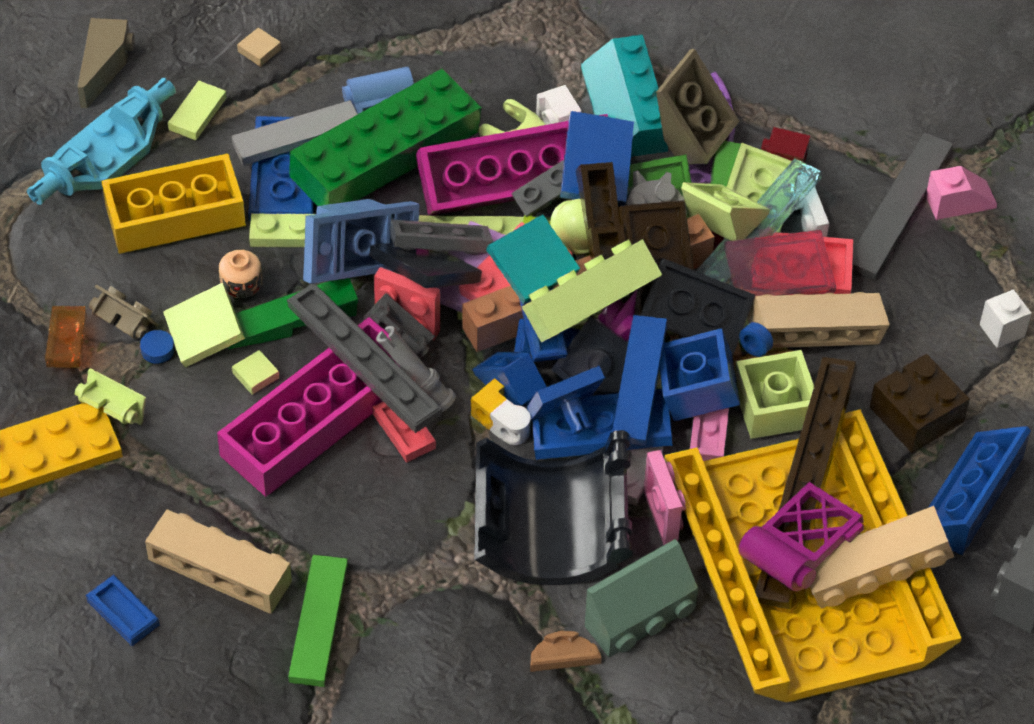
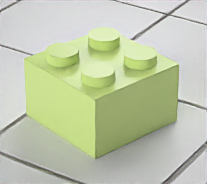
[735,350,814,439]

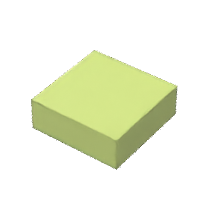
[232,350,279,394]

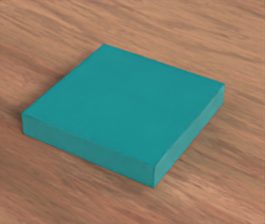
[486,214,580,304]

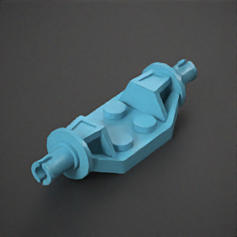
[27,78,176,205]

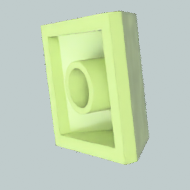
[681,182,770,245]

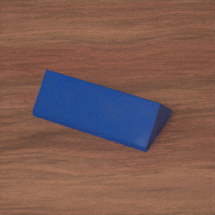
[928,426,1031,555]

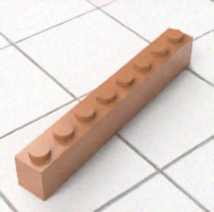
[462,214,715,352]

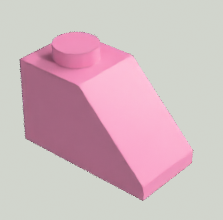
[926,166,997,220]

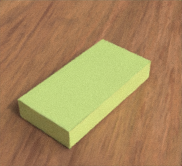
[168,81,227,140]

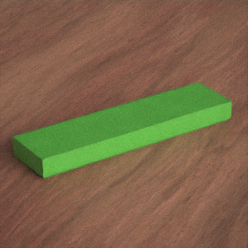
[288,555,348,687]

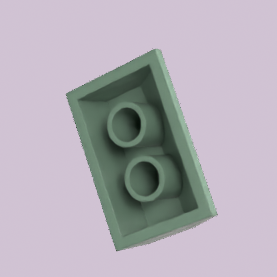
[584,539,698,657]

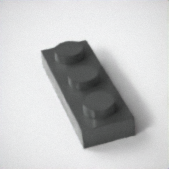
[390,220,493,255]

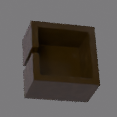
[869,353,970,453]

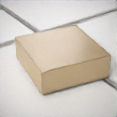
[237,27,281,67]

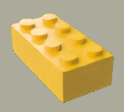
[102,154,246,254]

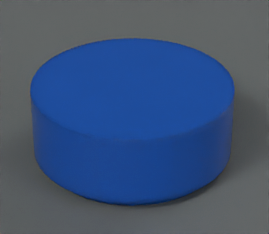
[739,322,773,357]
[140,330,175,364]

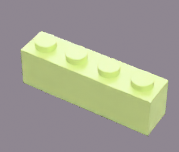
[522,239,662,342]

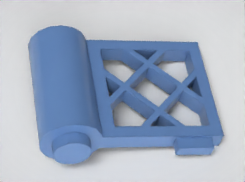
[342,66,414,114]

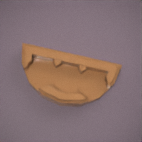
[530,631,602,672]

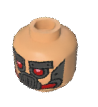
[219,250,262,298]

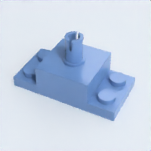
[303,199,419,284]

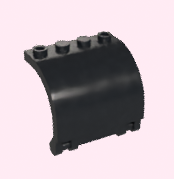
[474,430,633,585]

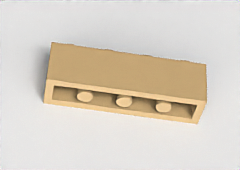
[747,292,890,348]
[810,506,954,609]
[145,509,292,614]

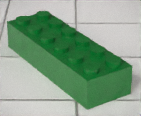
[289,69,481,206]

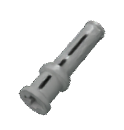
[376,326,456,412]

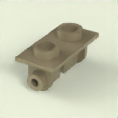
[89,284,159,339]

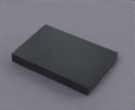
[369,243,482,288]
[640,258,755,357]

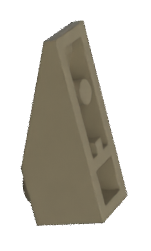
[77,18,135,108]

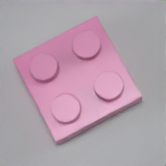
[643,450,686,545]

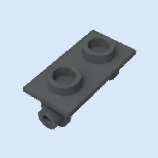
[511,160,564,217]
[363,293,435,357]

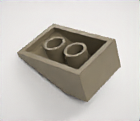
[656,49,739,164]

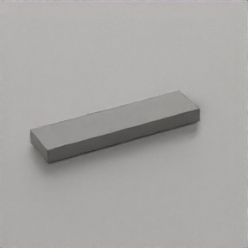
[231,100,357,165]

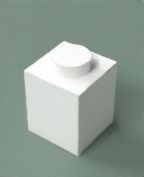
[980,289,1031,348]

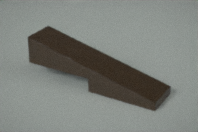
[575,162,625,260]

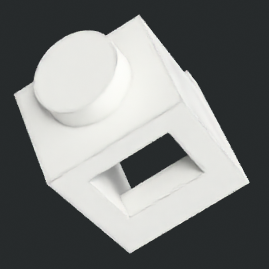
[536,85,581,125]

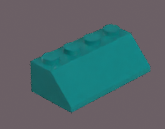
[581,35,668,157]

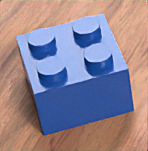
[660,328,740,421]

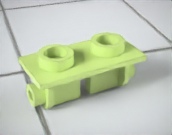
[75,368,146,425]

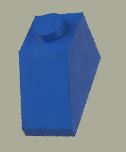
[472,352,546,407]

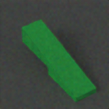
[227,278,358,349]

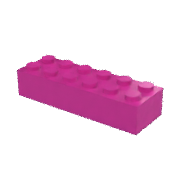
[416,114,608,216]
[217,317,400,497]

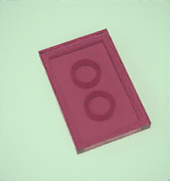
[724,230,836,299]

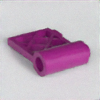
[739,482,864,592]

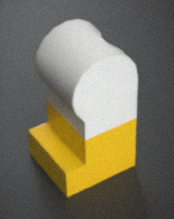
[471,378,531,445]

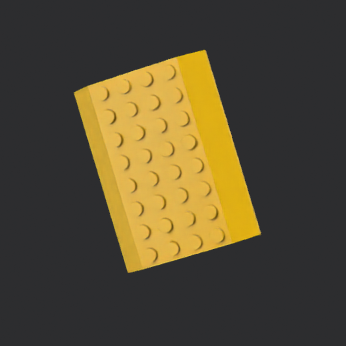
[664,409,961,703]

